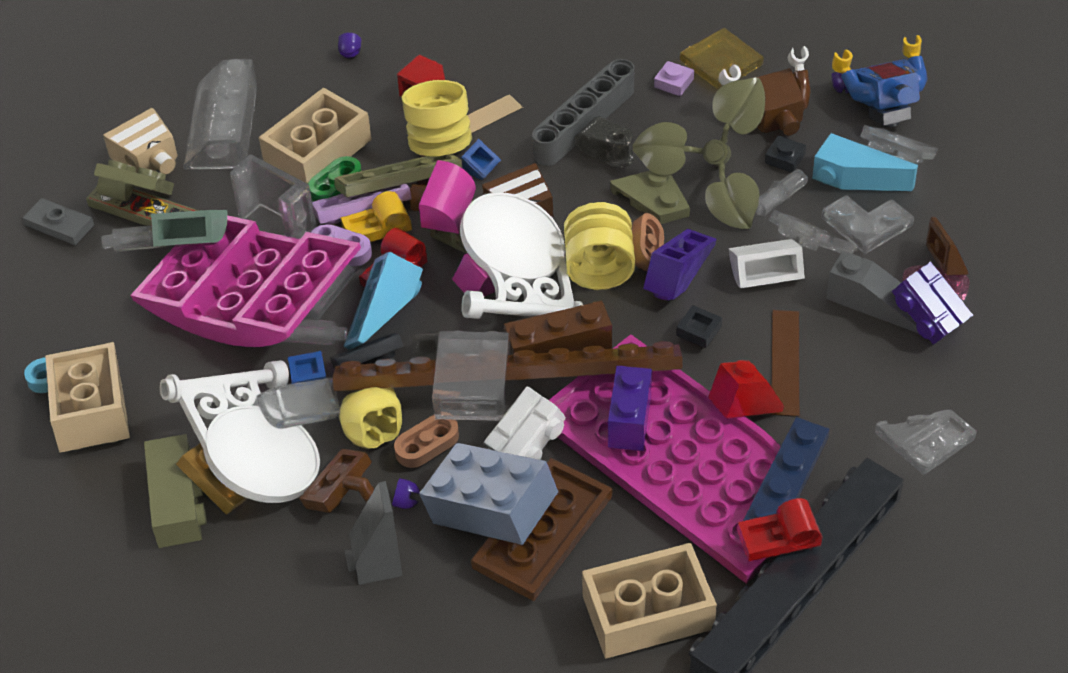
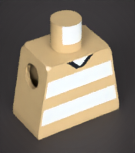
[103,108,178,174]

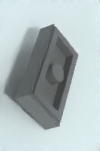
[22,198,94,246]

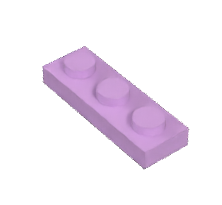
[311,184,411,224]

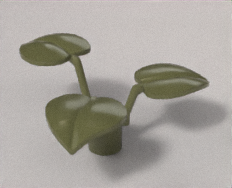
[633,77,765,229]

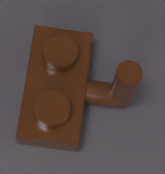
[299,449,374,513]

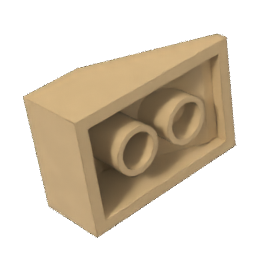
[45,342,130,452]

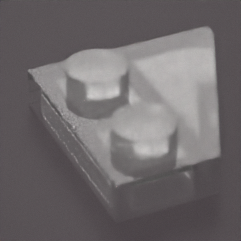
[768,209,856,254]

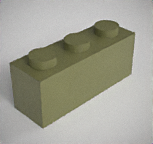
[144,434,207,548]

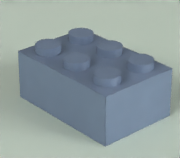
[419,443,558,545]

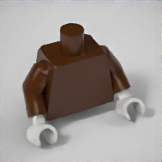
[718,46,811,136]

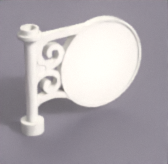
[460,193,583,319]
[160,360,320,503]

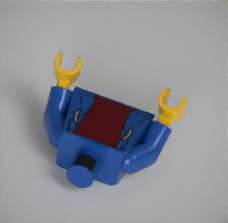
[832,35,927,109]

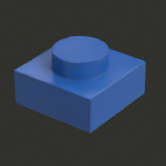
[288,351,328,391]

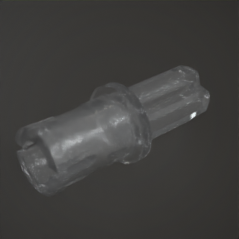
[756,169,808,217]

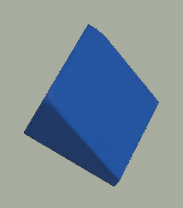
[460,139,501,180]

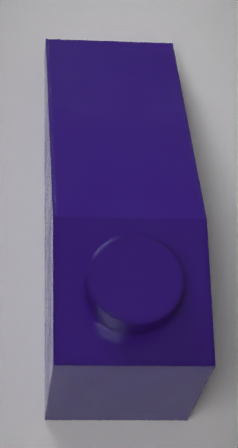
[643,229,717,300]

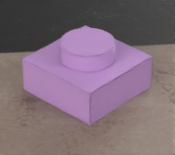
[654,61,694,97]

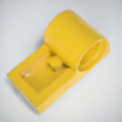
[341,191,412,242]

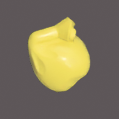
[339,387,402,449]

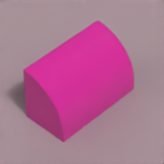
[419,160,476,234]

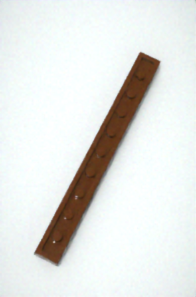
[332,341,683,391]

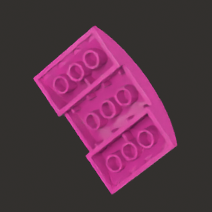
[130,215,361,347]

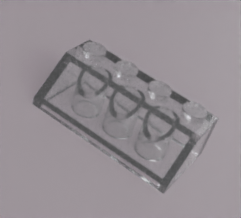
[184,59,257,170]

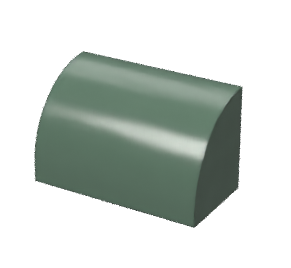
[151,210,227,246]

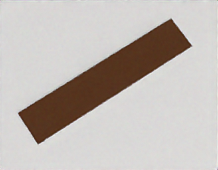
[771,310,800,416]

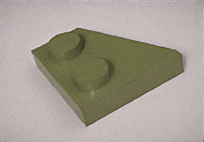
[610,170,690,224]

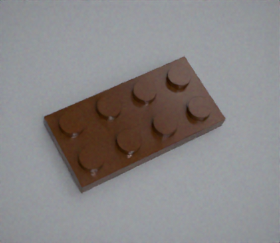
[471,458,612,601]

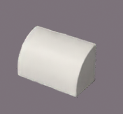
[728,239,805,288]

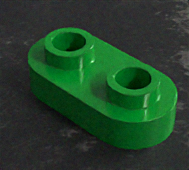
[308,156,362,201]

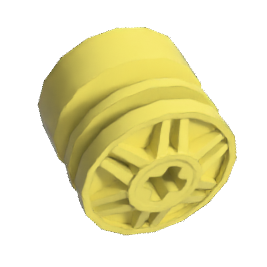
[402,80,472,156]
[564,202,635,290]

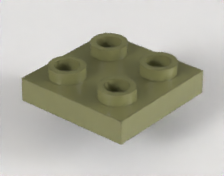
[94,160,174,201]

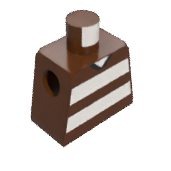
[482,163,554,218]

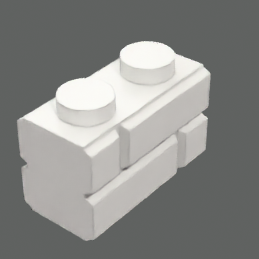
[484,387,566,460]

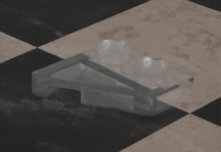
[875,409,977,475]

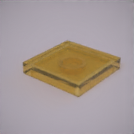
[680,28,764,90]

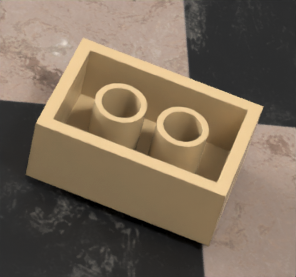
[259,88,372,191]
[582,543,717,659]

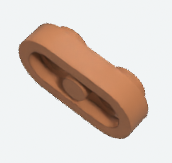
[632,213,664,271]
[394,413,459,468]

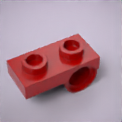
[737,498,822,562]

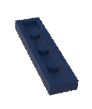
[743,417,830,521]

